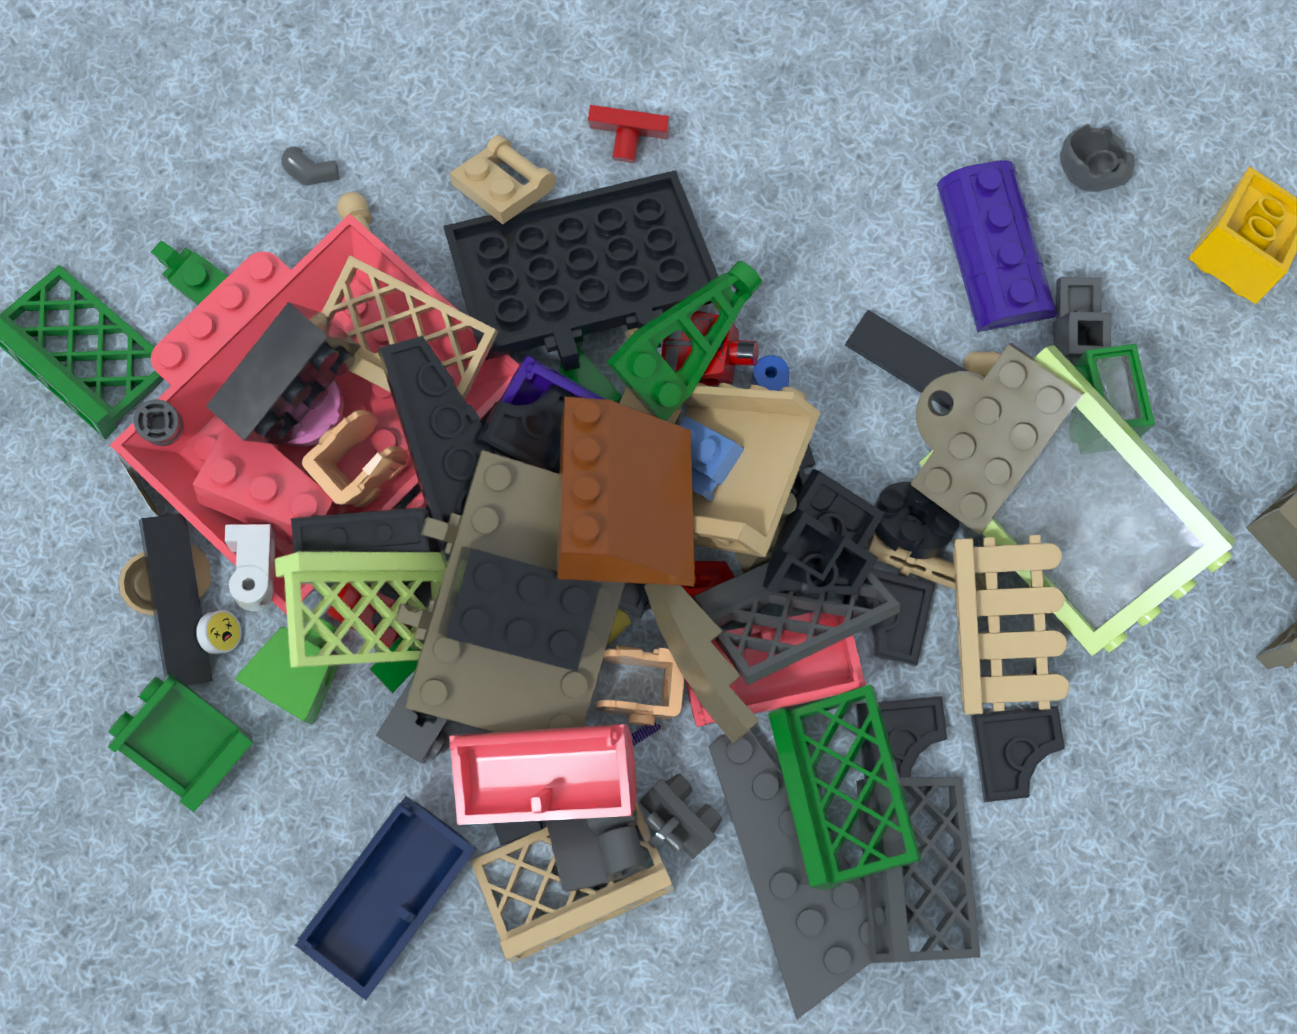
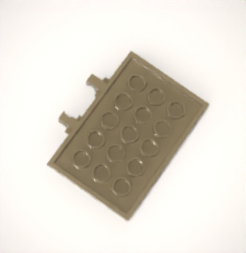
[395,450,625,732]

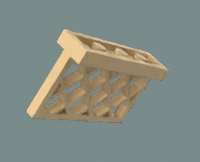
[322,255,499,399]
[471,801,674,963]

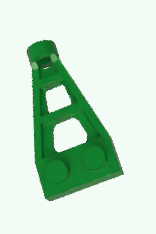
[606,261,762,421]

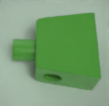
[235,617,339,725]

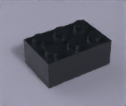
[206,302,361,445]
[438,546,601,671]

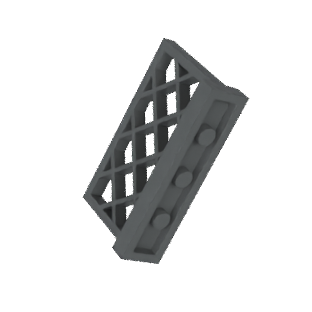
[694,562,900,685]
[856,776,981,963]

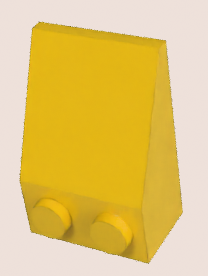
[1188,166,1297,305]

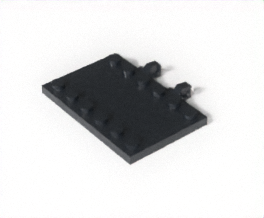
[443,170,719,372]

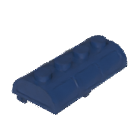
[295,796,477,1001]

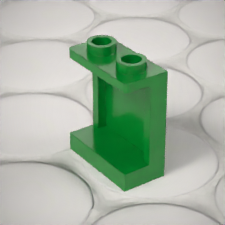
[108,672,253,812]

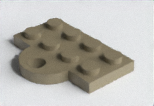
[910,343,1085,535]

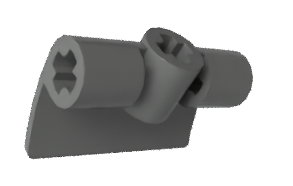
[546,805,646,892]

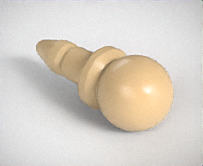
[337,192,372,233]

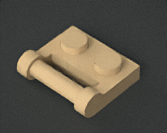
[449,135,556,224]

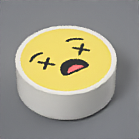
[196,610,242,654]

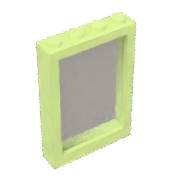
[919,345,1235,656]

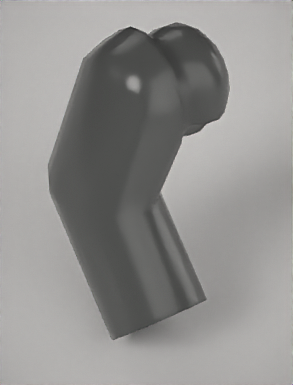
[281,147,340,186]

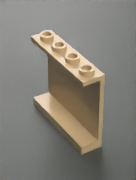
[683,382,820,557]

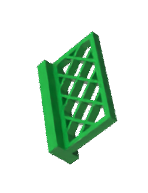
[0,265,164,440]
[768,684,922,890]

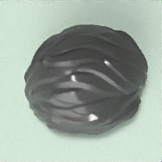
[1060,124,1135,192]

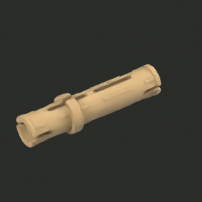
[866,532,986,590]

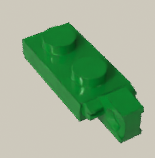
[151,240,228,305]

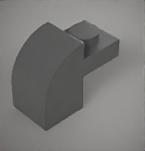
[1053,277,1111,358]

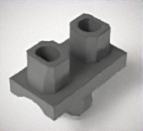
[639,774,722,859]

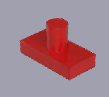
[588,105,670,163]

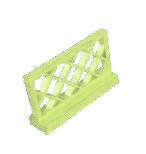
[275,552,445,668]

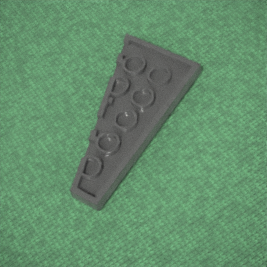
[709,730,872,1020]

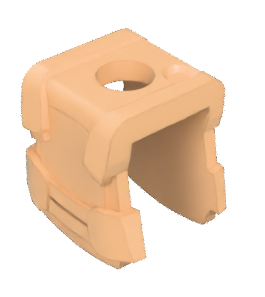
[302,410,410,508]
[596,645,684,726]

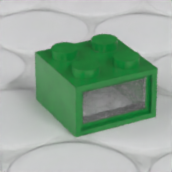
[1069,344,1155,454]

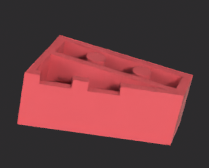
[193,425,335,543]

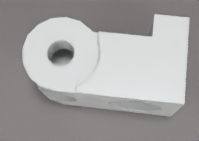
[225,524,276,612]

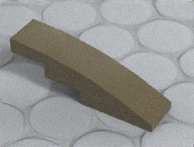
[644,584,760,743]

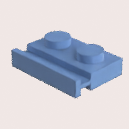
[679,416,744,501]

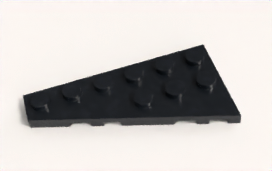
[377,336,508,568]

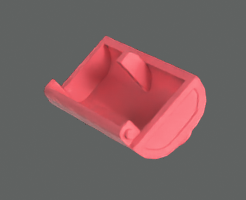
[684,612,866,727]
[449,724,637,825]

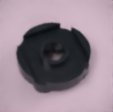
[875,482,959,559]

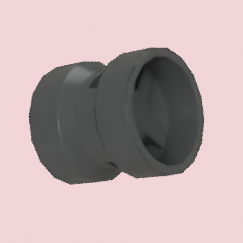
[133,399,184,447]

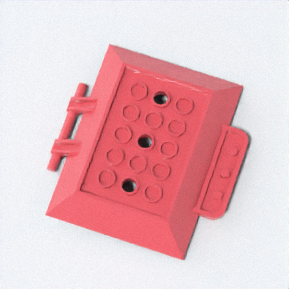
[110,213,519,615]

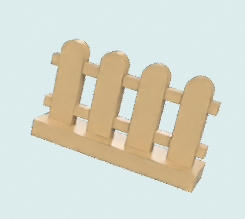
[952,535,1070,714]

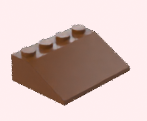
[557,397,695,586]

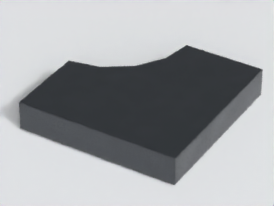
[477,384,580,474]
[843,568,935,667]
[855,696,947,779]
[971,706,1065,802]

